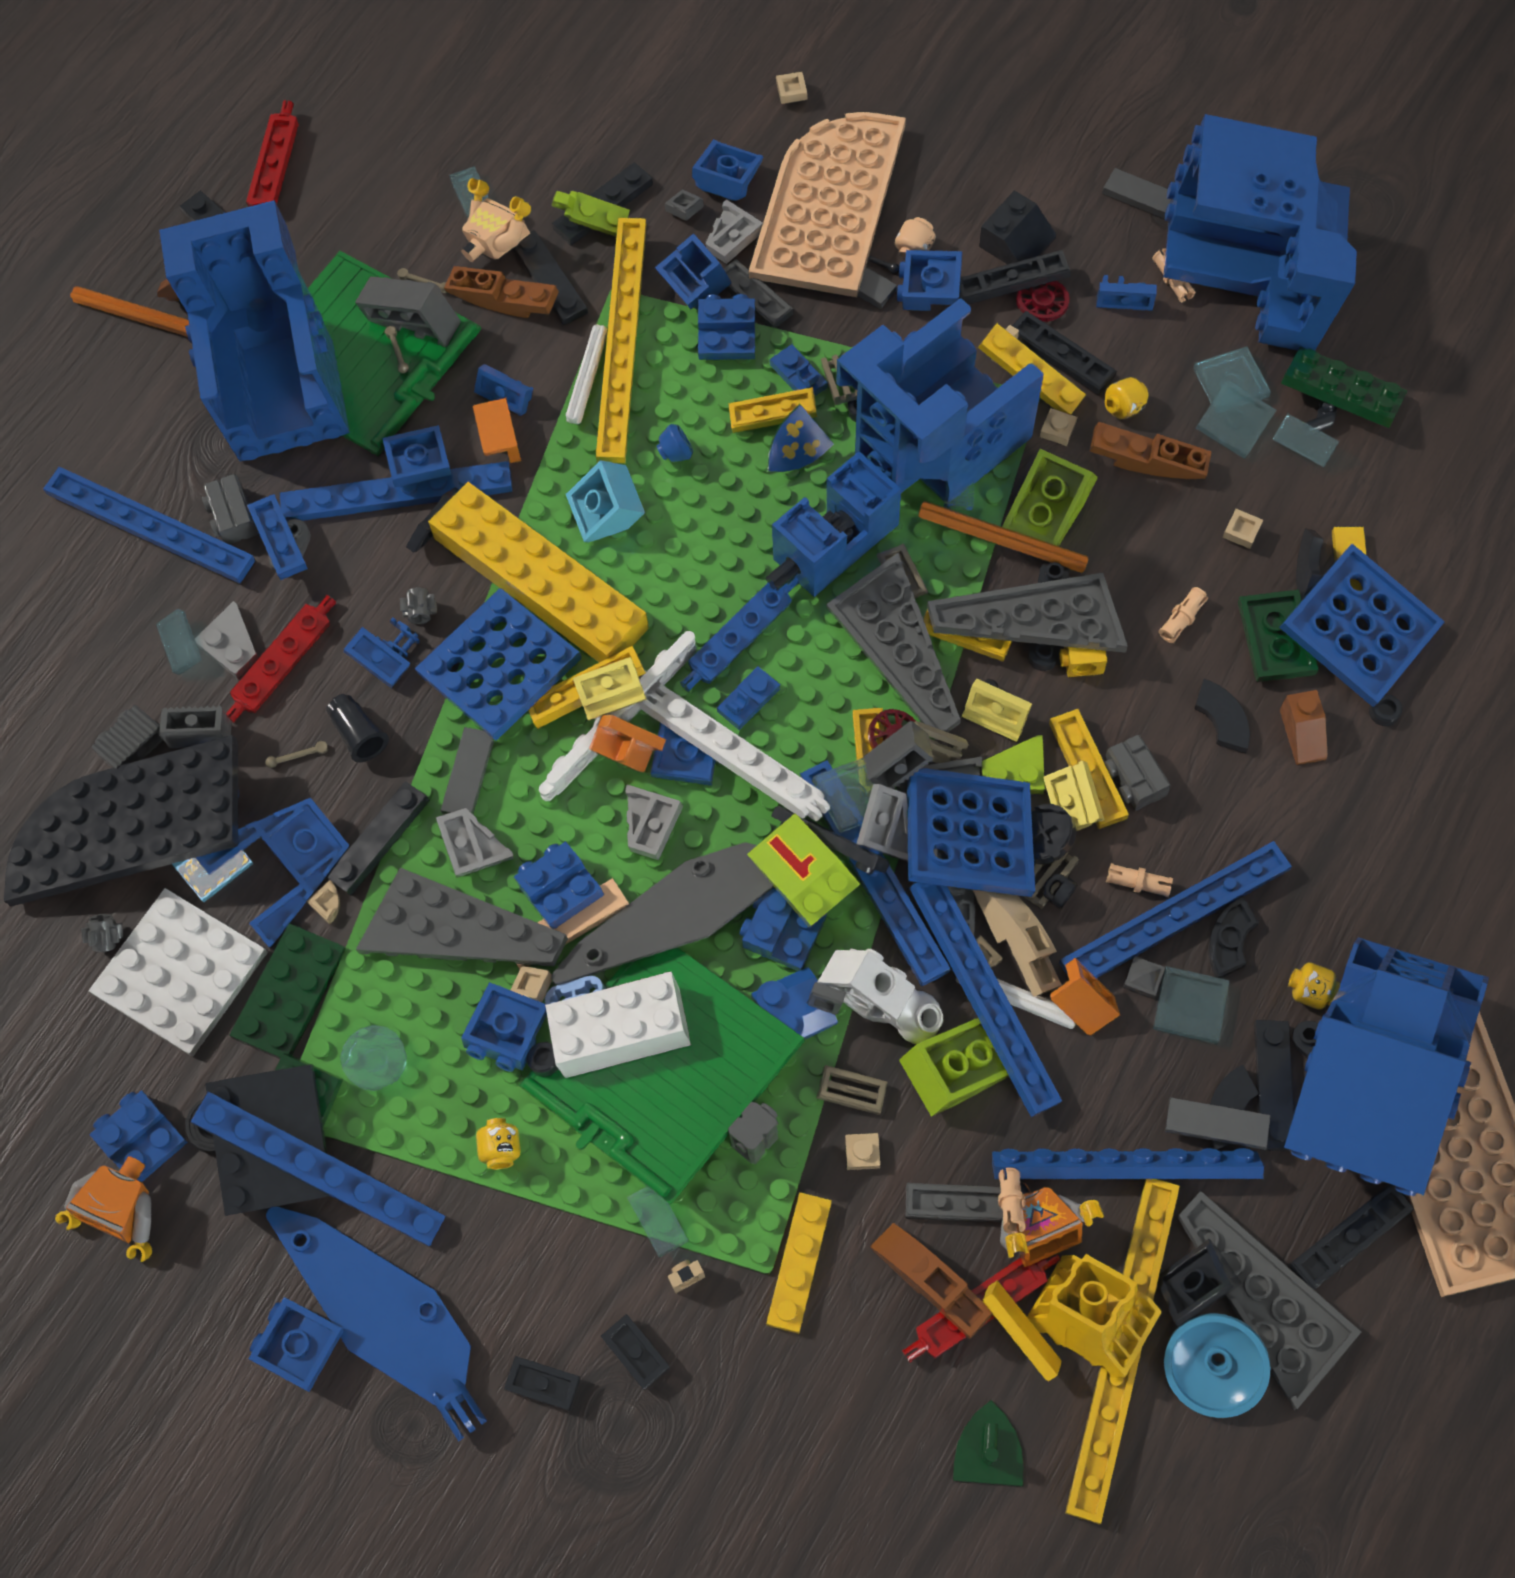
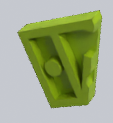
[981,735,1045,794]

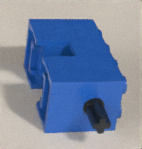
[765,451,901,597]

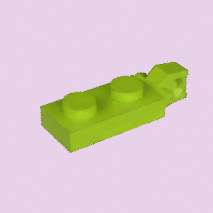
[552,191,630,237]

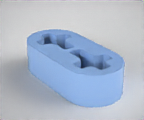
[545,976,606,1004]

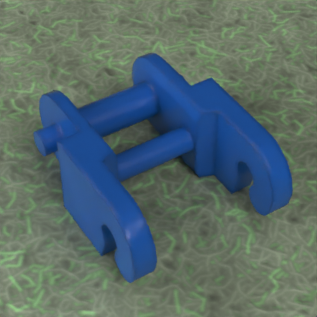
[376,617,420,658]

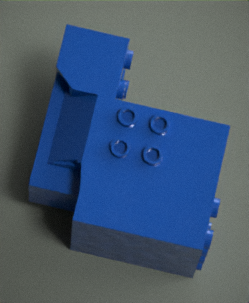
[1163,114,1357,350]
[159,200,350,462]
[836,298,1044,505]
[1284,937,1489,1196]

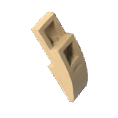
[973,890,1062,997]

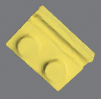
[573,657,647,721]
[962,678,1032,742]
[1043,761,1105,831]

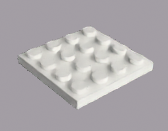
[89,888,268,1057]

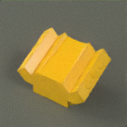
[1027,1254,1162,1378]

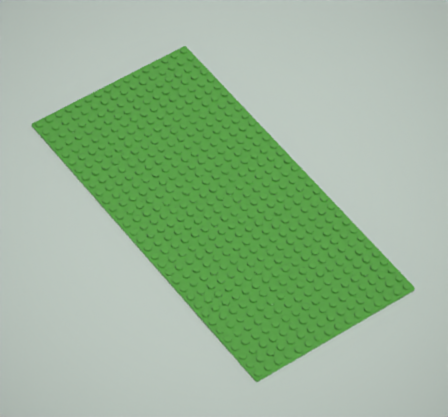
[301,290,1040,1274]

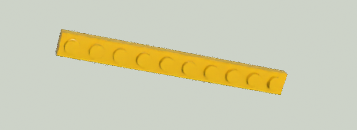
[596,218,647,464]
[1065,1179,1180,1524]

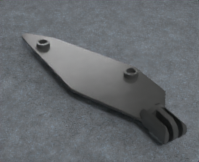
[551,842,774,985]

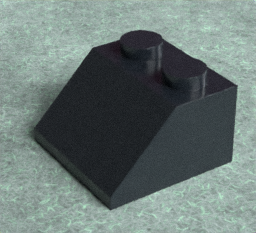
[979,190,1056,265]

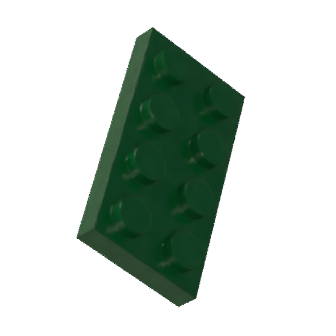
[1281,347,1408,428]
[229,923,346,1059]

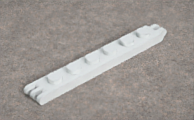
[539,631,696,801]
[639,685,830,821]

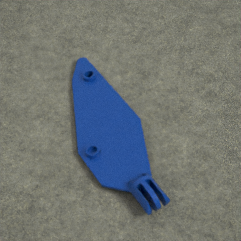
[266,1206,487,1442]

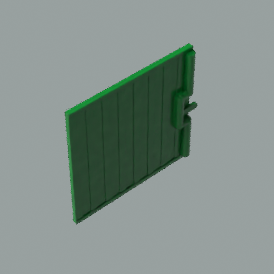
[308,250,481,456]
[519,947,805,1205]

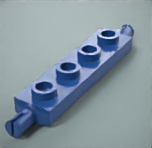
[680,577,799,692]

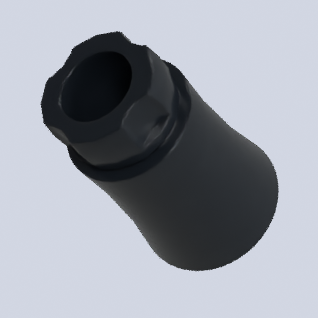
[326,694,389,763]

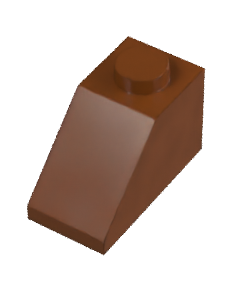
[1280,690,1327,765]

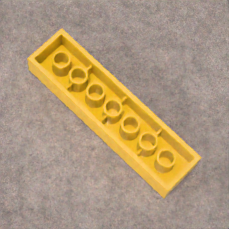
[428,482,649,662]

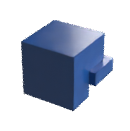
[655,233,732,310]

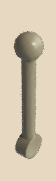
[397,268,447,293]
[385,326,409,373]
[265,741,328,768]

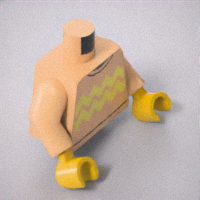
[461,178,531,262]

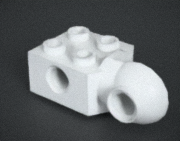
[817,948,943,1044]

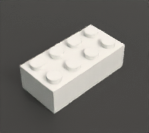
[545,972,691,1078]

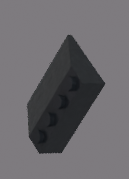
[205,1064,330,1216]

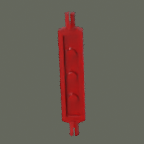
[246,100,299,207]
[226,595,336,723]
[902,1254,1061,1363]

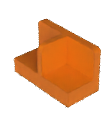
[473,398,521,463]
[589,715,666,772]
[1050,958,1120,1035]

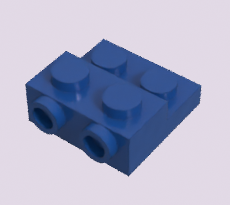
[897,250,962,311]
[698,294,755,360]
[382,425,451,488]
[514,841,604,929]
[740,887,827,971]
[461,982,547,1072]
[89,1090,188,1182]
[248,1297,344,1392]

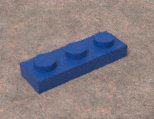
[247,494,308,580]

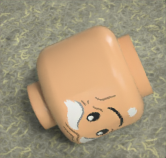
[895,217,936,259]

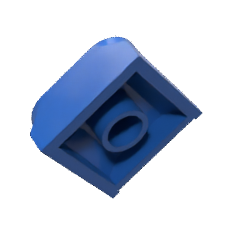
[692,139,763,201]
[751,967,838,1040]

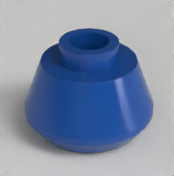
[656,424,693,462]

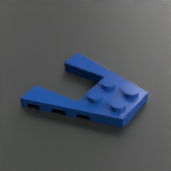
[196,798,350,948]

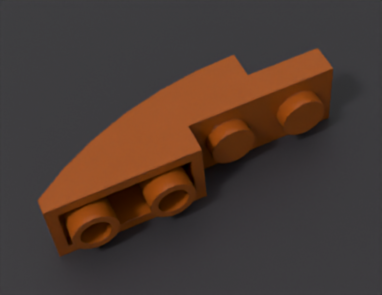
[444,266,559,318]
[1090,422,1212,479]
[870,1223,993,1339]

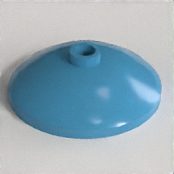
[1164,1313,1271,1418]

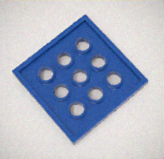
[1279,544,1445,707]
[415,588,582,741]
[907,768,1035,897]

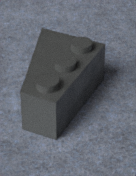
[355,276,461,347]

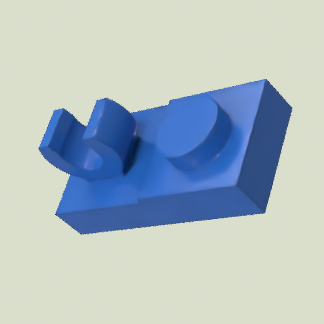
[1096,275,1157,311]
[770,344,828,396]
[474,364,534,416]
[343,627,410,689]
[717,666,780,730]

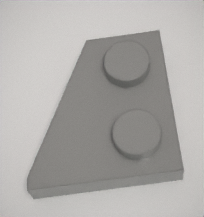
[706,200,763,264]
[193,601,259,679]
[857,784,908,862]
[626,785,683,860]
[436,808,514,878]

